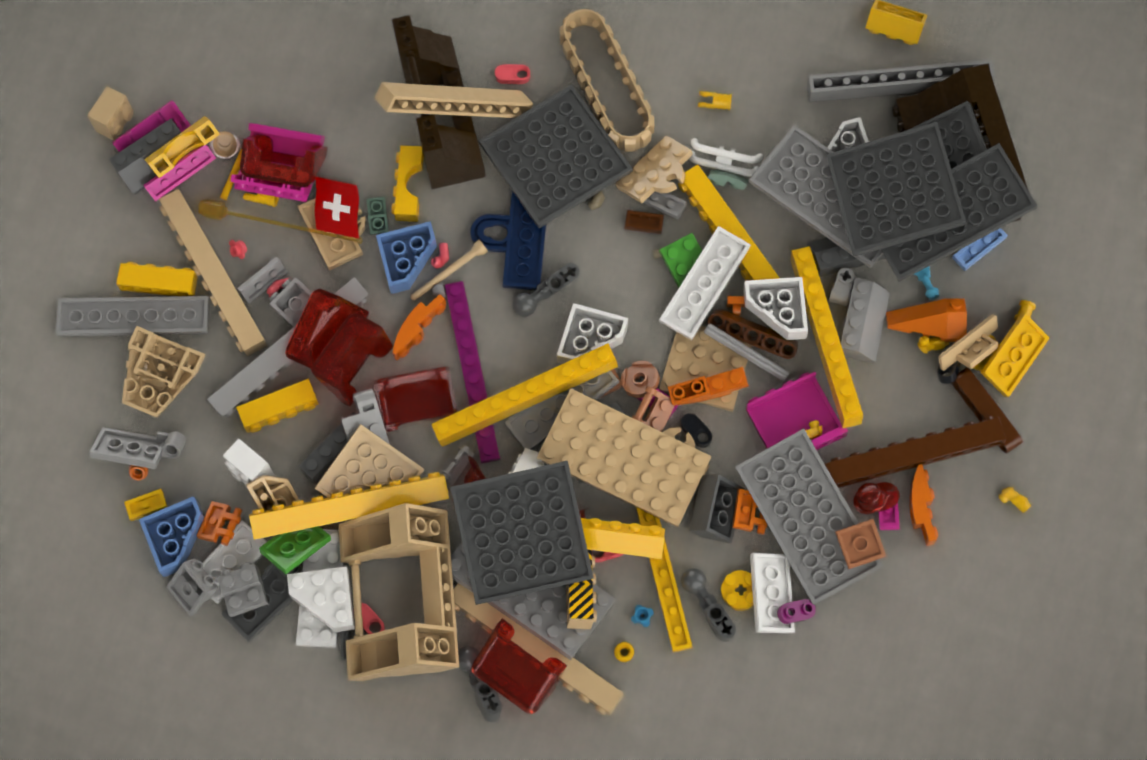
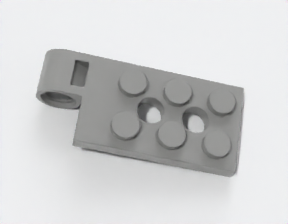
[340,388,389,444]
[89,427,186,469]

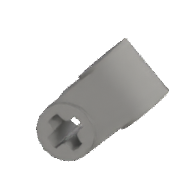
[829,268,854,307]

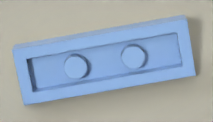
[952,228,1008,271]

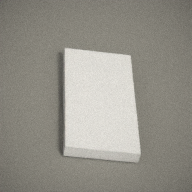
[202,520,267,605]
[750,553,795,634]

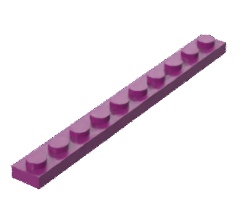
[445,281,500,464]

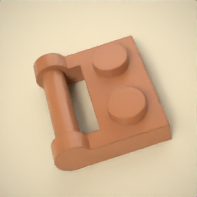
[632,386,674,432]

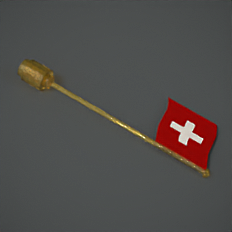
[198,176,363,244]

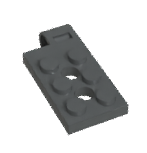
[221,563,300,643]

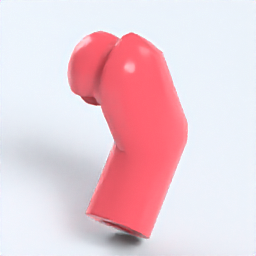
[431,243,449,269]
[267,277,291,298]

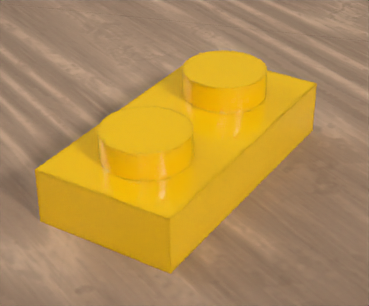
[124,489,168,521]

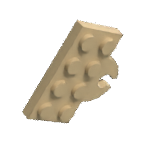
[615,135,693,204]
[297,198,366,271]

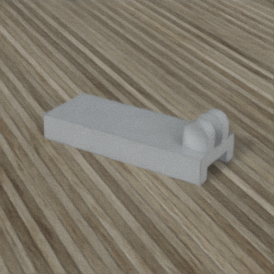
[643,192,687,220]
[237,257,288,304]

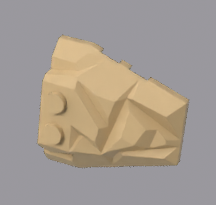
[122,326,206,418]

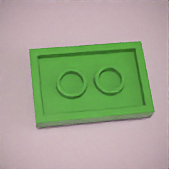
[659,233,702,288]
[259,526,331,574]

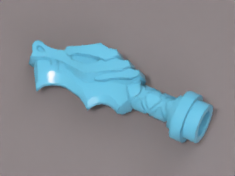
[913,266,939,300]

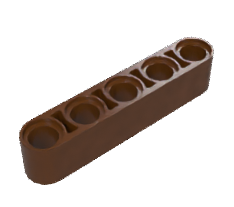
[708,309,799,359]
[951,367,1023,454]

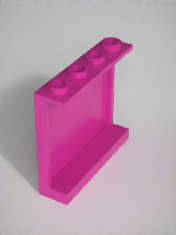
[746,372,848,450]

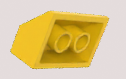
[865,0,928,45]

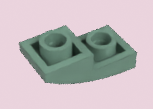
[708,170,748,190]
[366,197,389,235]

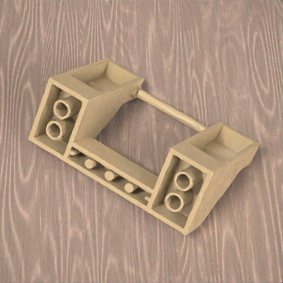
[338,503,459,682]

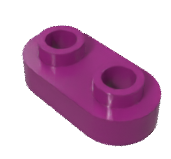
[777,599,816,624]

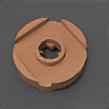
[621,361,660,398]

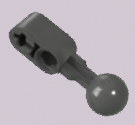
[512,263,580,317]
[681,568,736,642]
[458,646,502,723]

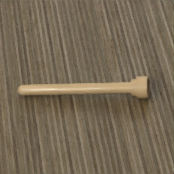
[410,240,488,301]

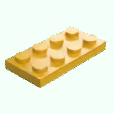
[980,313,1050,397]

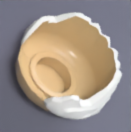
[209,131,240,159]

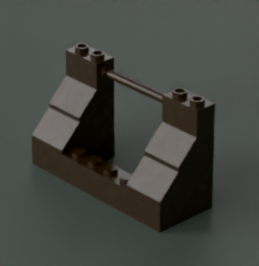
[392,15,486,189]
[892,64,1029,222]

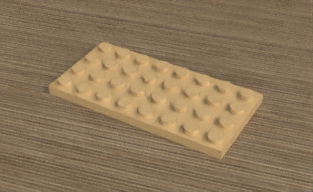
[536,388,712,527]

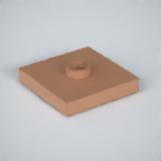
[835,519,887,570]

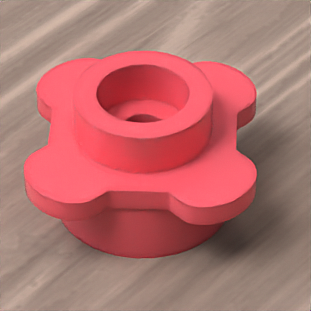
[229,240,247,259]

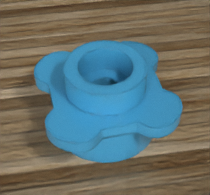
[631,605,654,627]

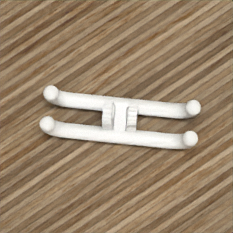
[689,138,763,177]

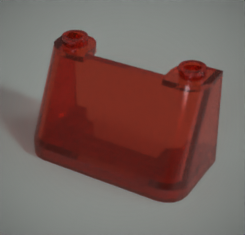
[240,134,328,187]
[285,288,369,381]
[311,313,393,407]
[373,366,458,432]
[471,618,567,714]

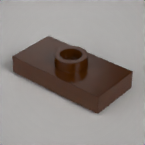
[624,210,664,234]

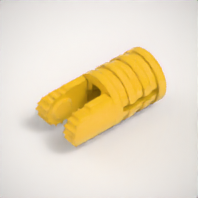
[698,91,732,111]
[243,193,279,207]

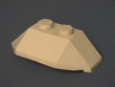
[246,475,299,536]

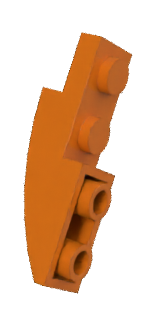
[392,294,447,361]
[668,367,749,406]
[909,464,938,546]

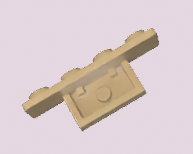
[938,314,998,371]

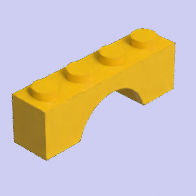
[144,116,220,178]
[391,145,424,222]

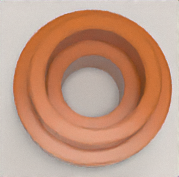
[129,465,149,481]

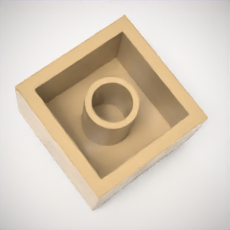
[87,86,134,140]

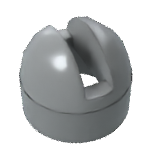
[432,283,446,298]

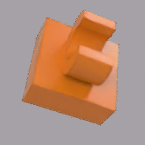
[726,296,745,316]

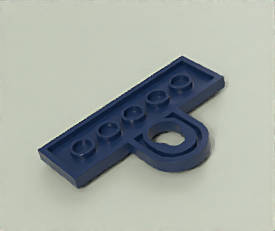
[470,191,547,290]

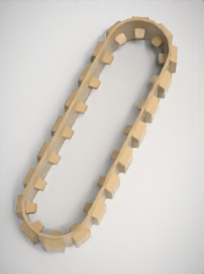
[560,9,654,152]

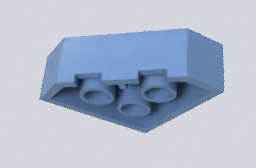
[376,221,437,294]
[139,496,204,577]

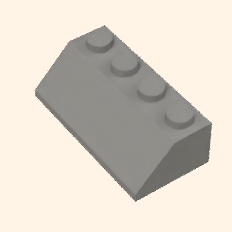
[840,278,890,363]

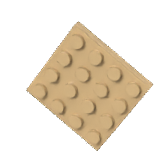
[659,326,752,412]
[315,424,425,498]

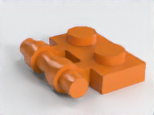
[732,489,768,535]
[197,501,243,546]

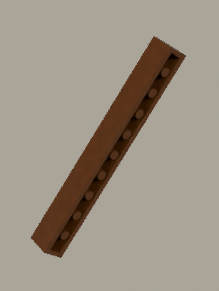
[824,416,1006,488]

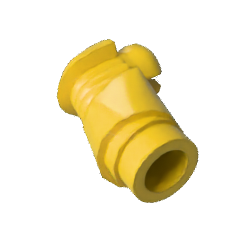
[917,336,949,354]
[805,420,823,440]
[998,487,1032,513]

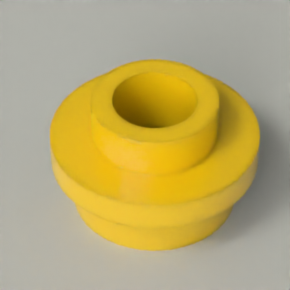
[614,642,634,662]

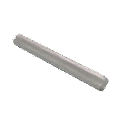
[704,324,789,381]

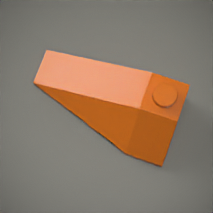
[886,298,967,342]

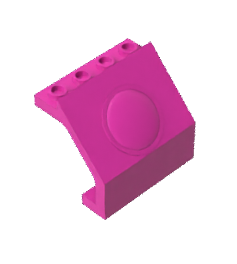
[112,100,216,202]
[231,123,325,202]

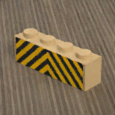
[566,550,597,629]

